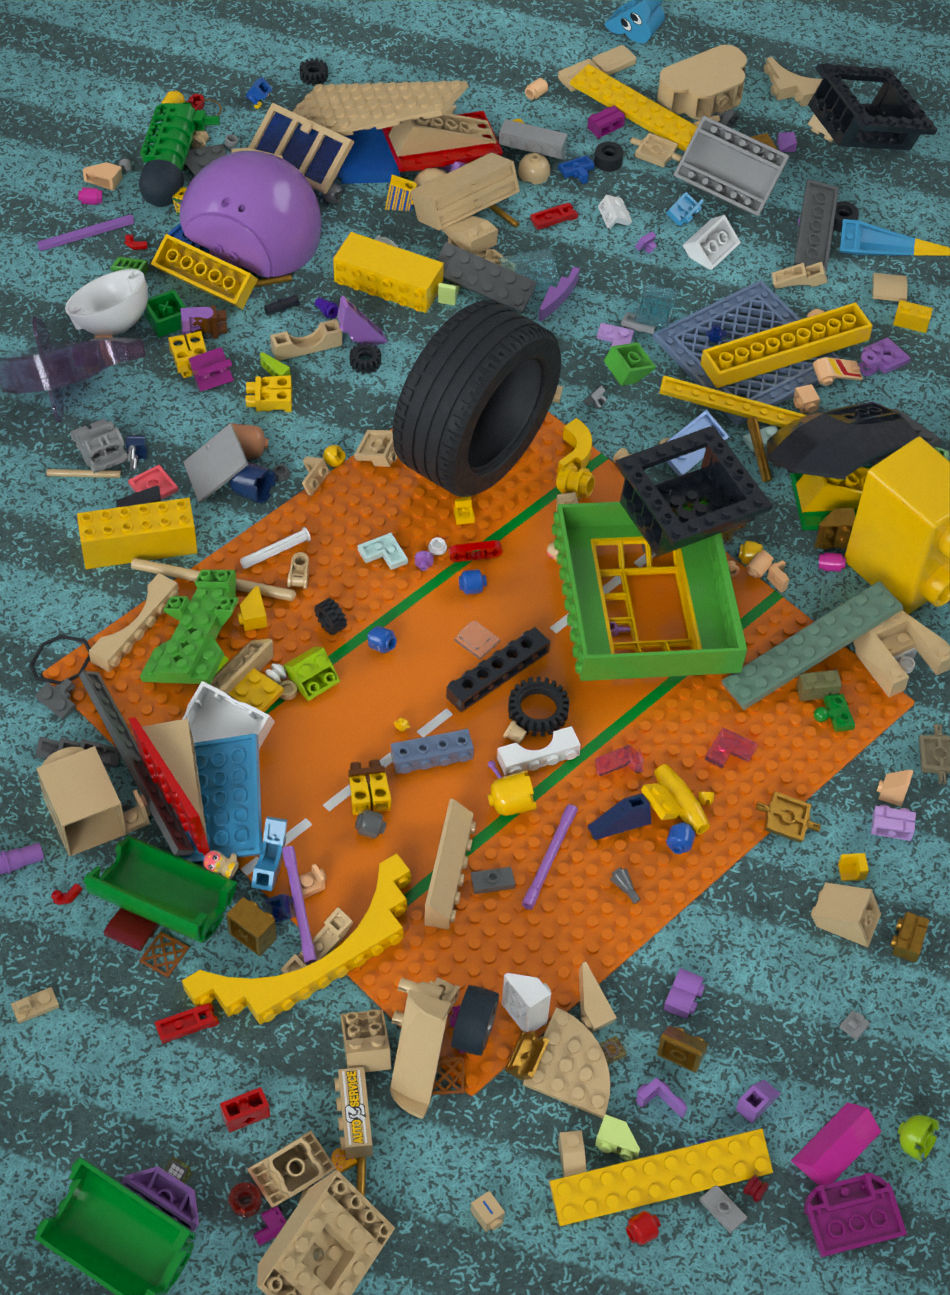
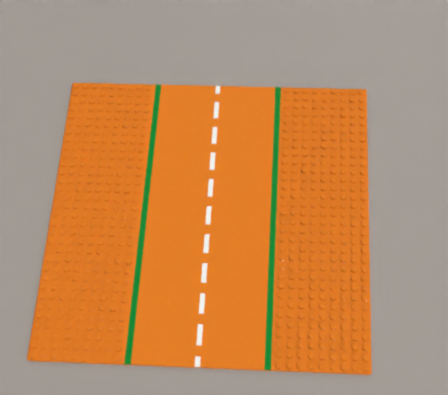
[42,411,915,1096]

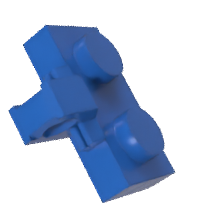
[558,155,594,184]

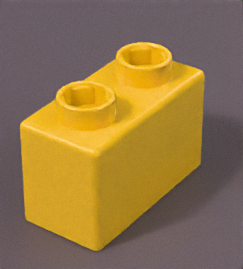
[844,437,950,615]

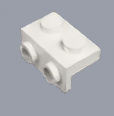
[598,195,632,229]

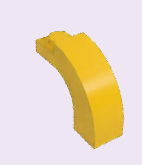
[558,418,592,473]

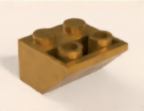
[814,508,855,549]

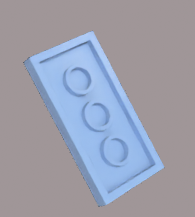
[666,410,729,476]

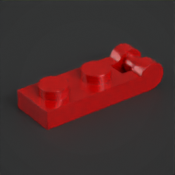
[530,203,579,230]
[154,1003,219,1044]

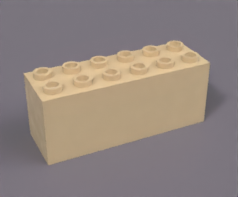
[411,153,520,230]

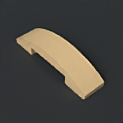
[280,907,353,974]

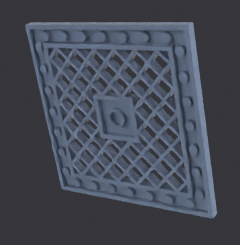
[652,280,841,426]

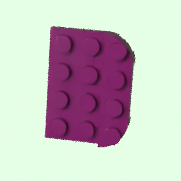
[804,1173,907,1258]

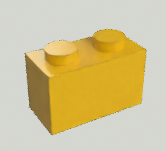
[893,300,933,333]

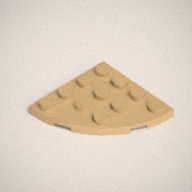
[523,1007,610,1119]

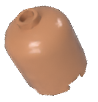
[228,423,268,460]

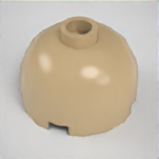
[518,153,550,184]

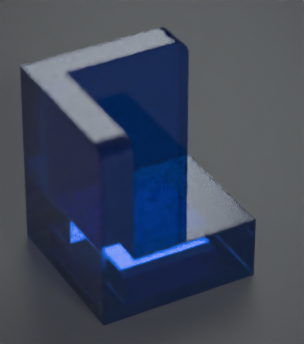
[265,894,296,922]

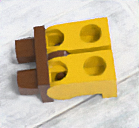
[348,759,391,815]

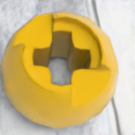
[323,445,346,468]

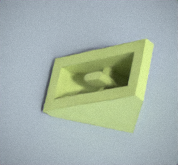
[438,283,461,306]

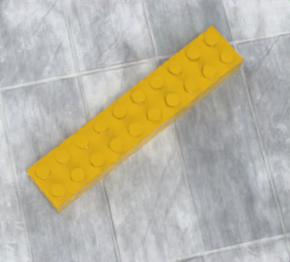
[700,302,873,389]

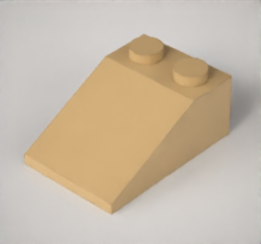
[441,215,498,255]

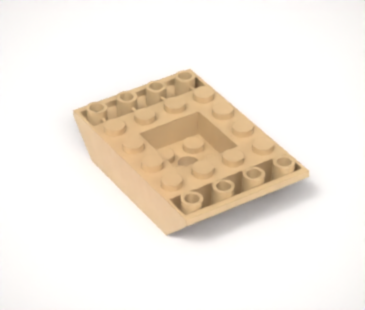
[257,1170,395,1295]

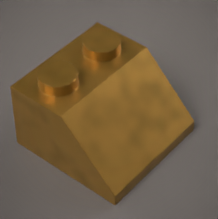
[657,1025,708,1073]

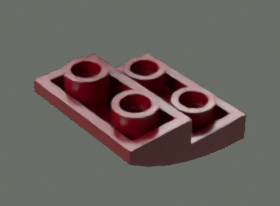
[103,908,160,951]

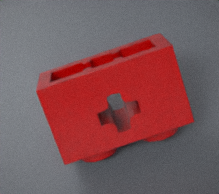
[220,1087,270,1133]

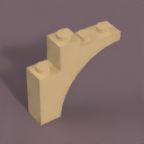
[764,57,822,107]

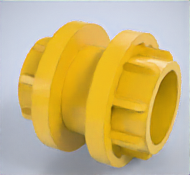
[556,465,595,500]

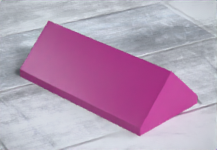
[791,1102,881,1186]

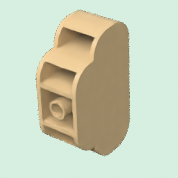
[657,45,747,120]

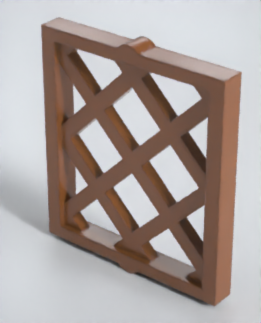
[139,931,190,977]
[432,1057,465,1095]

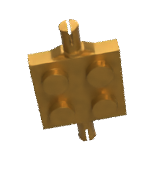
[755,791,821,843]

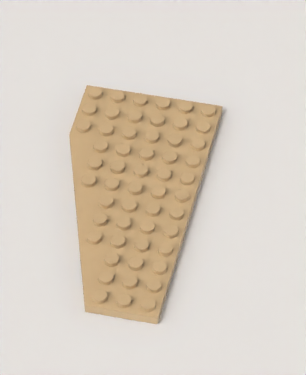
[265,80,469,145]

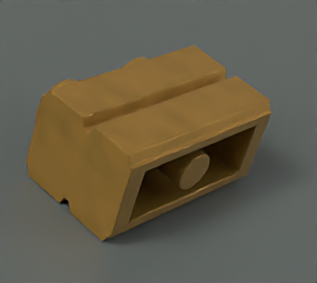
[890,912,930,963]

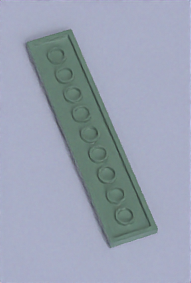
[721,581,903,710]

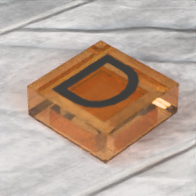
[599,1036,627,1065]

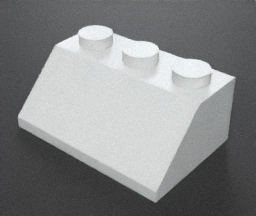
[683,215,741,270]
[501,973,551,1033]

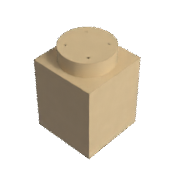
[36,746,127,856]

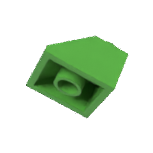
[604,342,656,386]

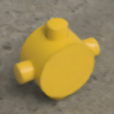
[394,718,410,732]

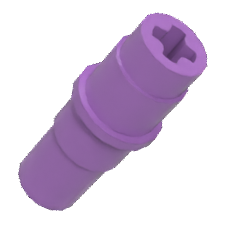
[0,842,44,875]

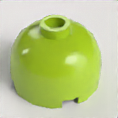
[898,1115,939,1161]

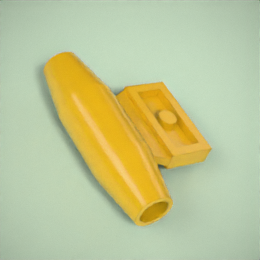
[641,764,710,835]

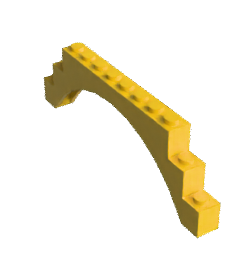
[182,853,411,1025]

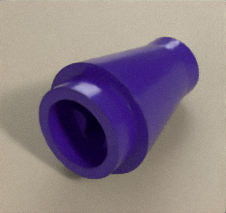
[315,297,339,319]

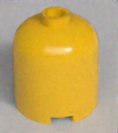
[487,770,537,816]

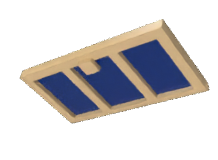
[248,103,354,194]

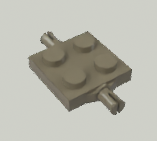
[918,724,950,785]

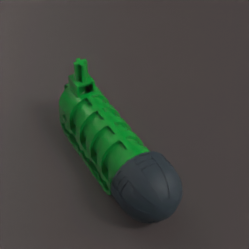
[139,102,220,207]

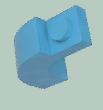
[251,816,287,891]

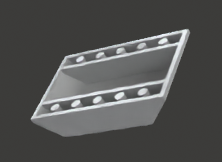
[674,115,790,217]

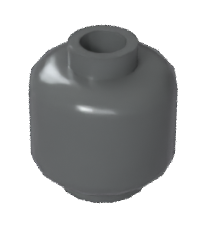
[355,810,386,839]

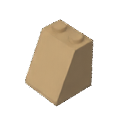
[811,882,881,947]

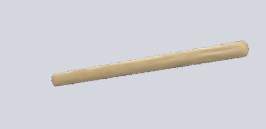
[131,558,296,601]

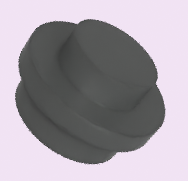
[272,464,290,482]

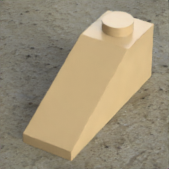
[579,962,617,1033]
[558,1130,587,1177]

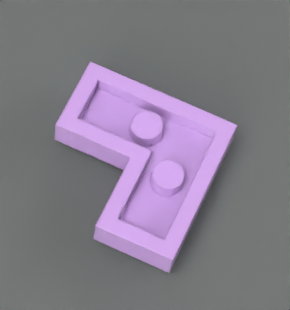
[597,323,634,347]

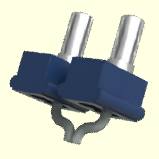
[126,433,148,471]

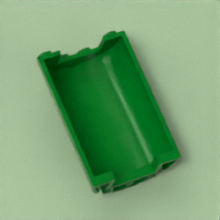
[83,835,237,943]
[34,1158,196,1295]

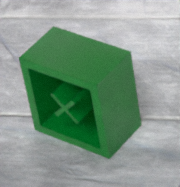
[144,289,186,338]

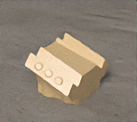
[247,1131,336,1207]

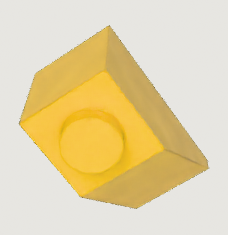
[237,586,267,631]

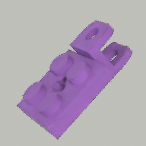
[858,337,911,376]

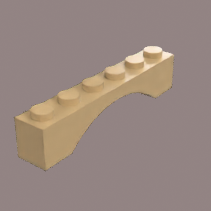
[89,573,179,672]

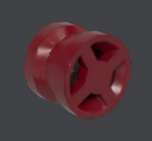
[743,1174,770,1203]

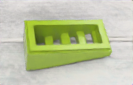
[260,352,290,376]

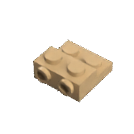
[354,430,397,467]

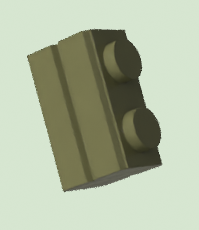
[796,670,842,701]

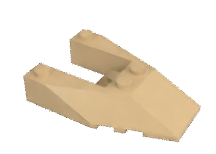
[841,604,950,697]

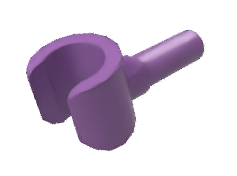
[609,622,631,637]

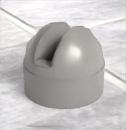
[225,134,238,149]
[119,159,132,174]

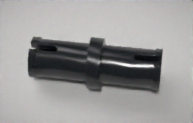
[264,295,299,316]

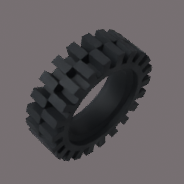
[508,677,569,737]

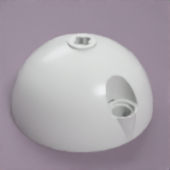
[65,269,148,335]

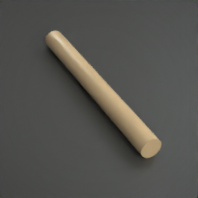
[47,469,121,478]

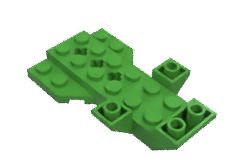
[140,570,239,684]

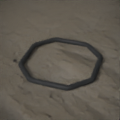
[30,635,91,685]

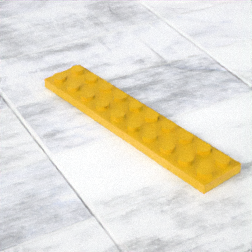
[570,64,697,152]
[549,1128,773,1226]

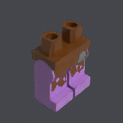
[181,305,227,343]

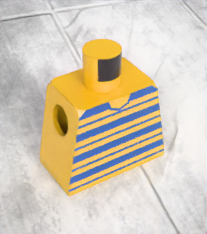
[385,175,417,211]

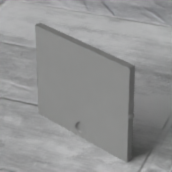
[183,423,248,503]

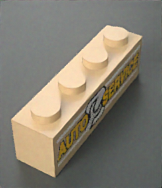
[334,1067,373,1159]

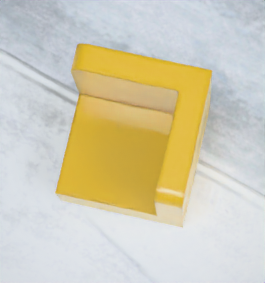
[838,853,869,881]

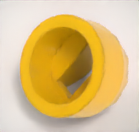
[698,792,714,806]

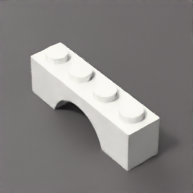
[497,726,581,776]

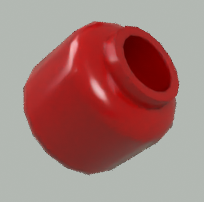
[626,1211,661,1245]

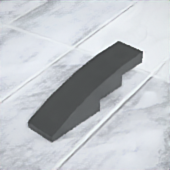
[34,737,120,768]

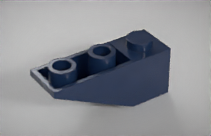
[588,793,652,840]

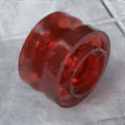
[229,1182,262,1218]

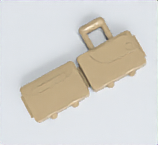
[558,45,637,92]

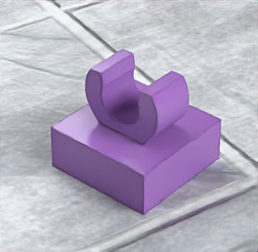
[635,231,657,253]

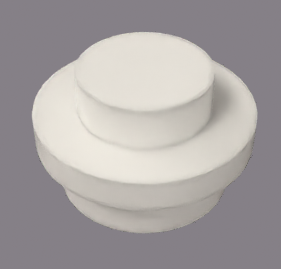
[428,538,447,555]

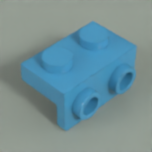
[666,192,704,226]

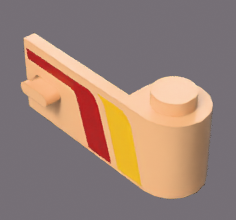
[813,357,863,386]

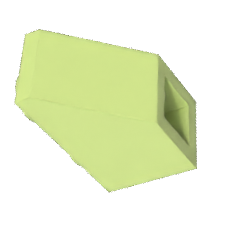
[595,1115,640,1161]

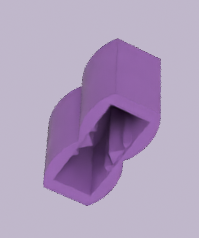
[663,968,706,1019]

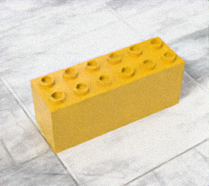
[333,232,444,313]
[77,497,198,569]

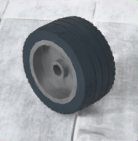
[451,985,499,1056]

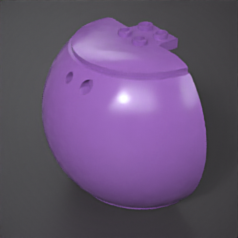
[179,151,322,278]

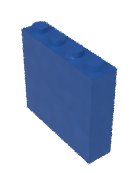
[336,127,400,184]

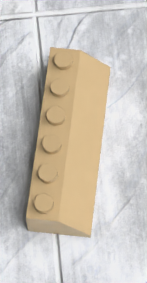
[424,799,476,930]

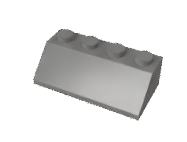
[499,119,567,160]

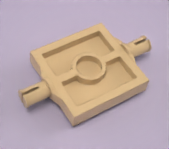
[630,133,683,168]

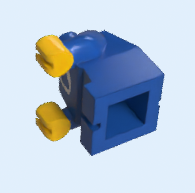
[246,77,272,109]

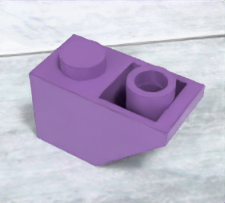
[736,1080,781,1124]

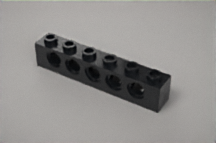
[446,627,550,713]

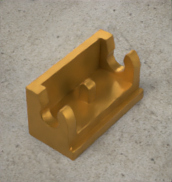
[505,1031,549,1081]

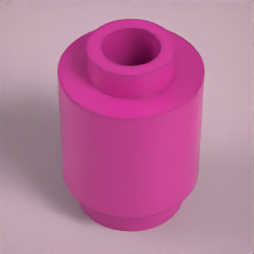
[78,187,102,205]
[818,552,846,572]

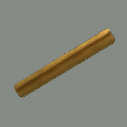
[747,417,772,482]

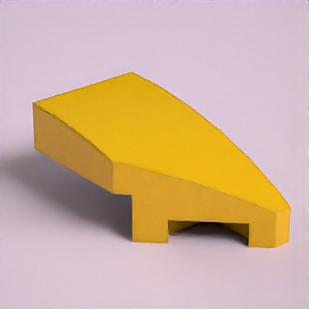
[454,496,475,525]

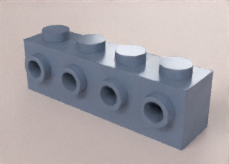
[391,729,474,774]

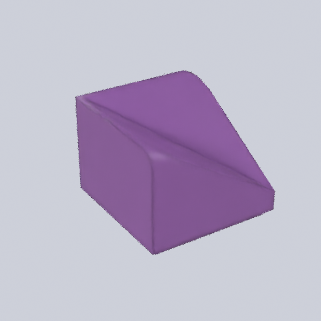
[777,132,797,152]

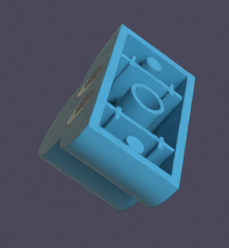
[604,0,665,43]

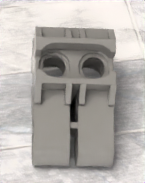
[70,419,128,473]

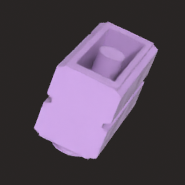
[871,805,916,841]

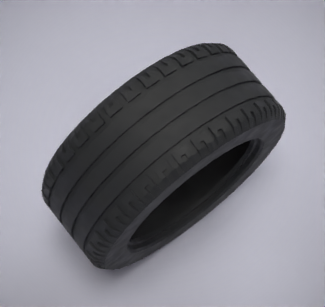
[392,299,561,497]

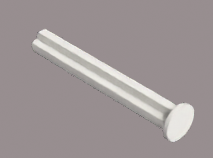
[240,527,311,569]

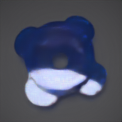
[706,325,727,343]

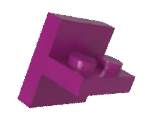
[188,347,234,392]

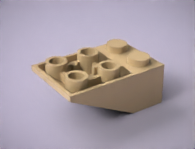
[340,1009,391,1072]

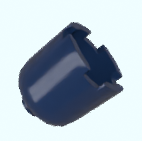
[230,462,276,504]

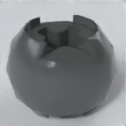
[323,183,343,204]

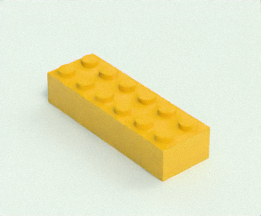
[151,234,258,310]

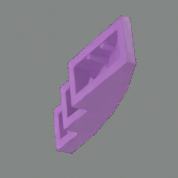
[538,267,580,321]

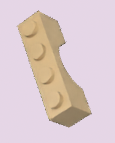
[270,319,343,361]

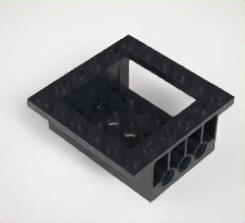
[808,63,938,150]
[615,425,772,557]

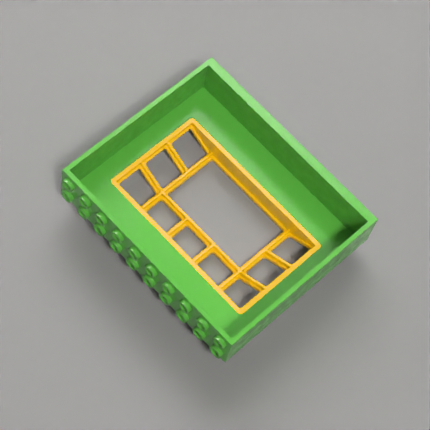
[552,501,747,681]

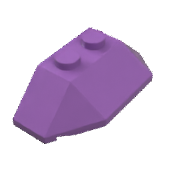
[337,295,388,345]
[121,1166,199,1233]

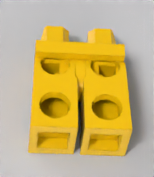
[168,331,207,378]
[245,375,292,412]

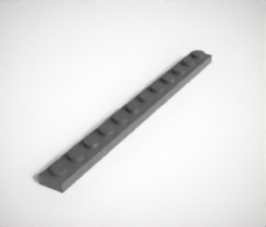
[79,671,194,856]

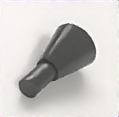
[610,867,641,904]

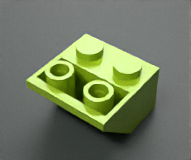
[283,646,340,701]

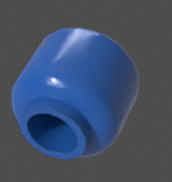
[458,569,487,595]
[367,626,397,653]
[666,823,695,854]

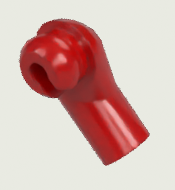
[124,234,148,250]
[51,883,83,905]

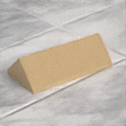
[209,639,274,695]

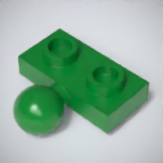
[813,694,856,732]

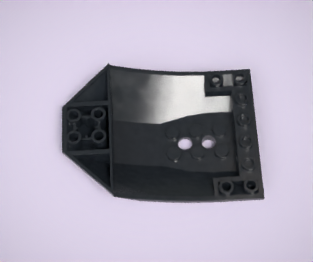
[767,402,919,480]

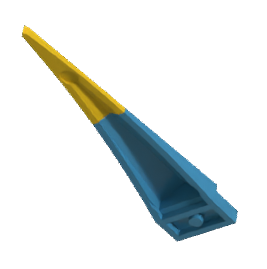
[839,219,950,256]

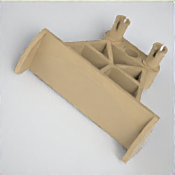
[390,977,451,1119]

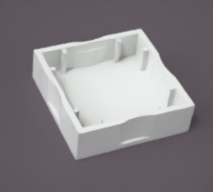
[182,681,275,749]

